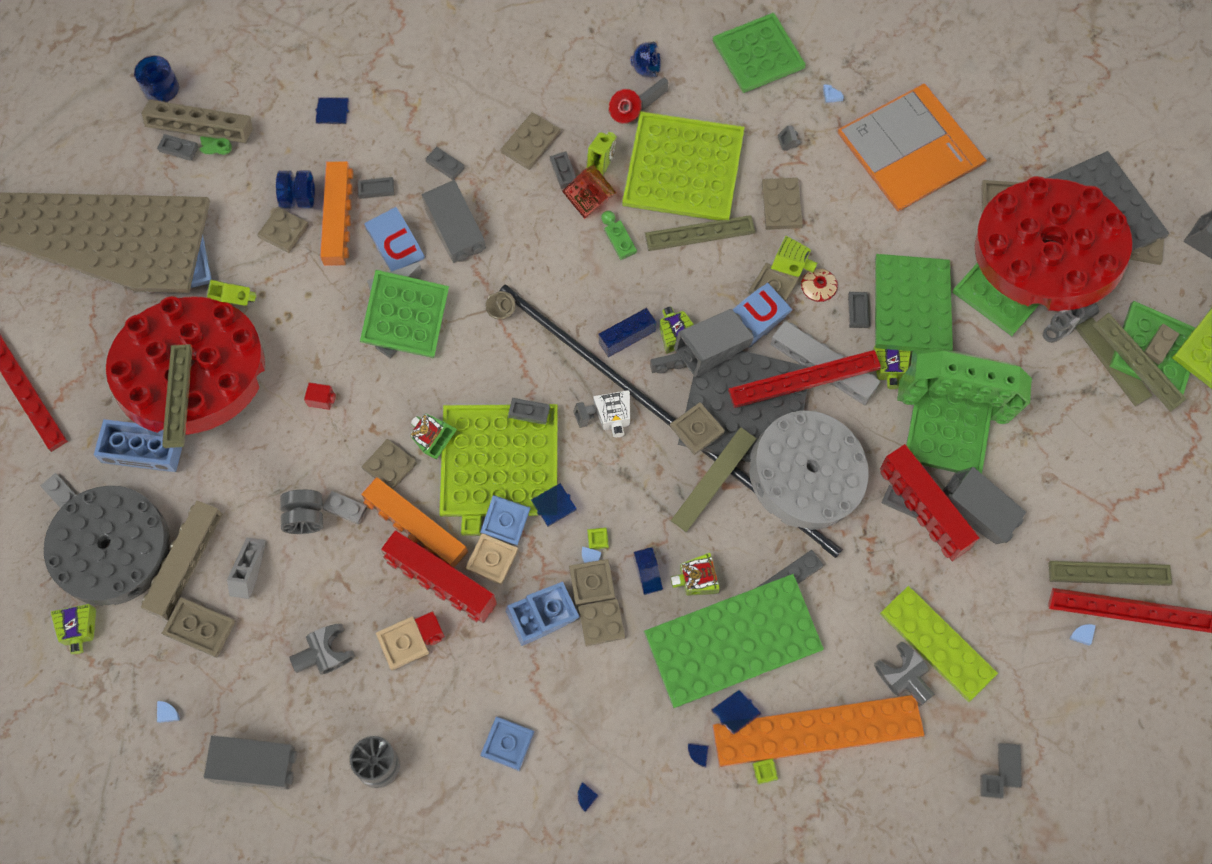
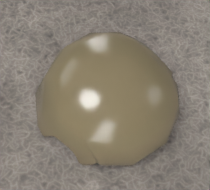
[485,291,516,319]

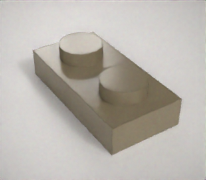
[1144,323,1179,365]

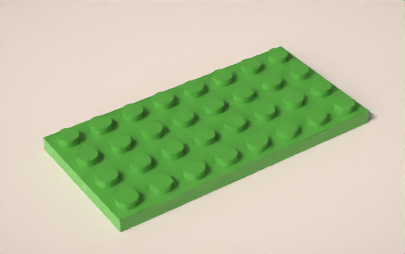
[644,574,824,708]

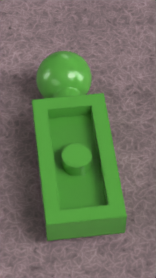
[601,211,637,260]

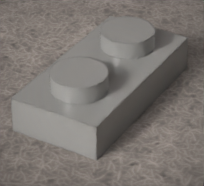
[323,491,367,525]

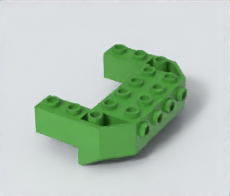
[897,348,1032,424]

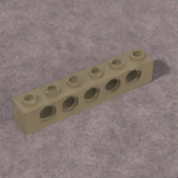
[141,99,253,143]

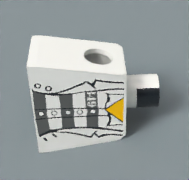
[593,390,630,438]

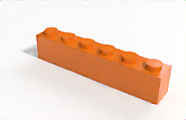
[320,161,353,266]
[361,477,468,568]

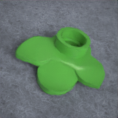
[200,136,232,154]

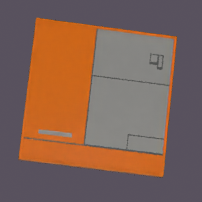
[837,83,987,212]

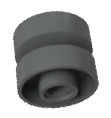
[280,489,323,534]
[350,736,400,788]

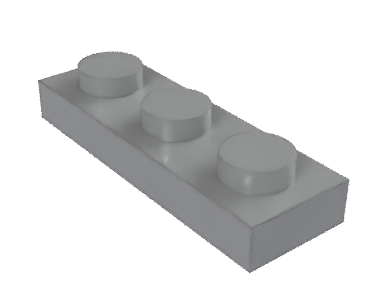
[40,473,76,508]

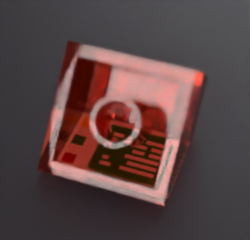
[562,165,617,219]

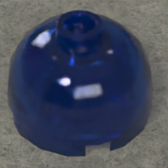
[630,42,661,77]

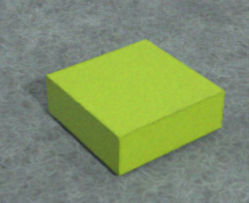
[461,515,482,536]
[587,528,609,550]
[752,759,778,785]

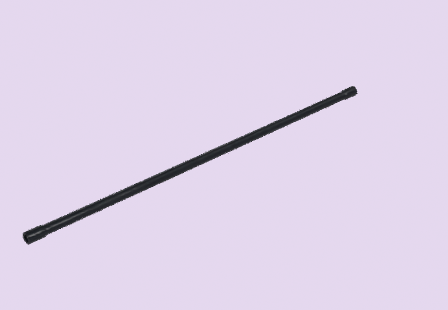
[499,284,843,559]

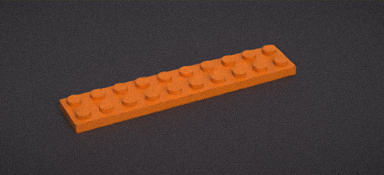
[712,695,925,767]

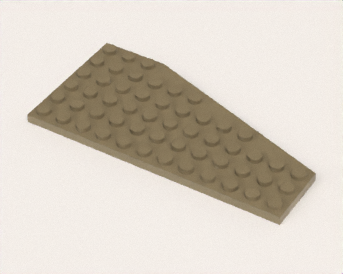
[0,192,210,293]

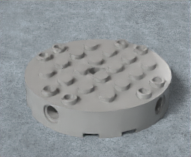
[749,411,869,530]

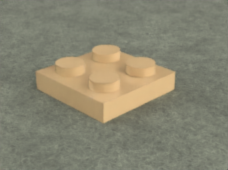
[465,533,518,585]
[376,616,429,671]

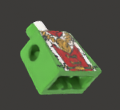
[410,414,457,460]

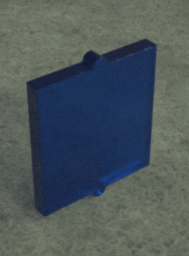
[315,97,349,124]
[531,483,577,527]
[711,690,761,735]

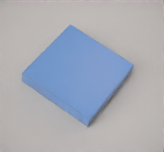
[480,495,530,545]
[480,716,534,771]

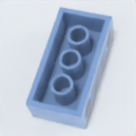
[94,419,183,472]

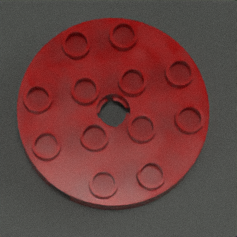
[975,176,1132,311]
[106,296,265,435]

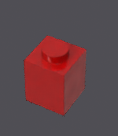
[304,382,336,410]
[415,611,445,645]

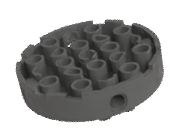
[44,486,170,606]

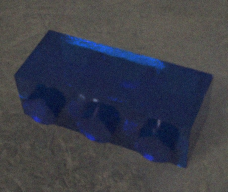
[598,307,656,358]

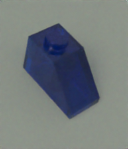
[633,547,663,595]

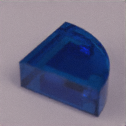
[687,743,708,768]
[578,782,599,813]

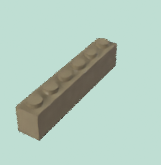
[141,501,223,620]

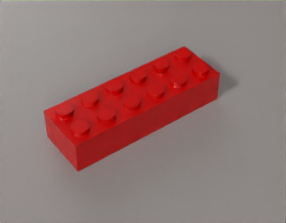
[880,444,979,562]
[381,530,497,623]

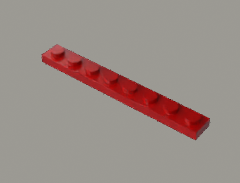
[0,334,68,452]
[728,350,881,408]
[1048,588,1212,633]

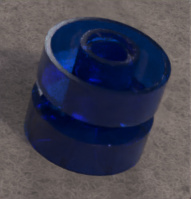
[134,55,179,102]
[276,170,315,209]

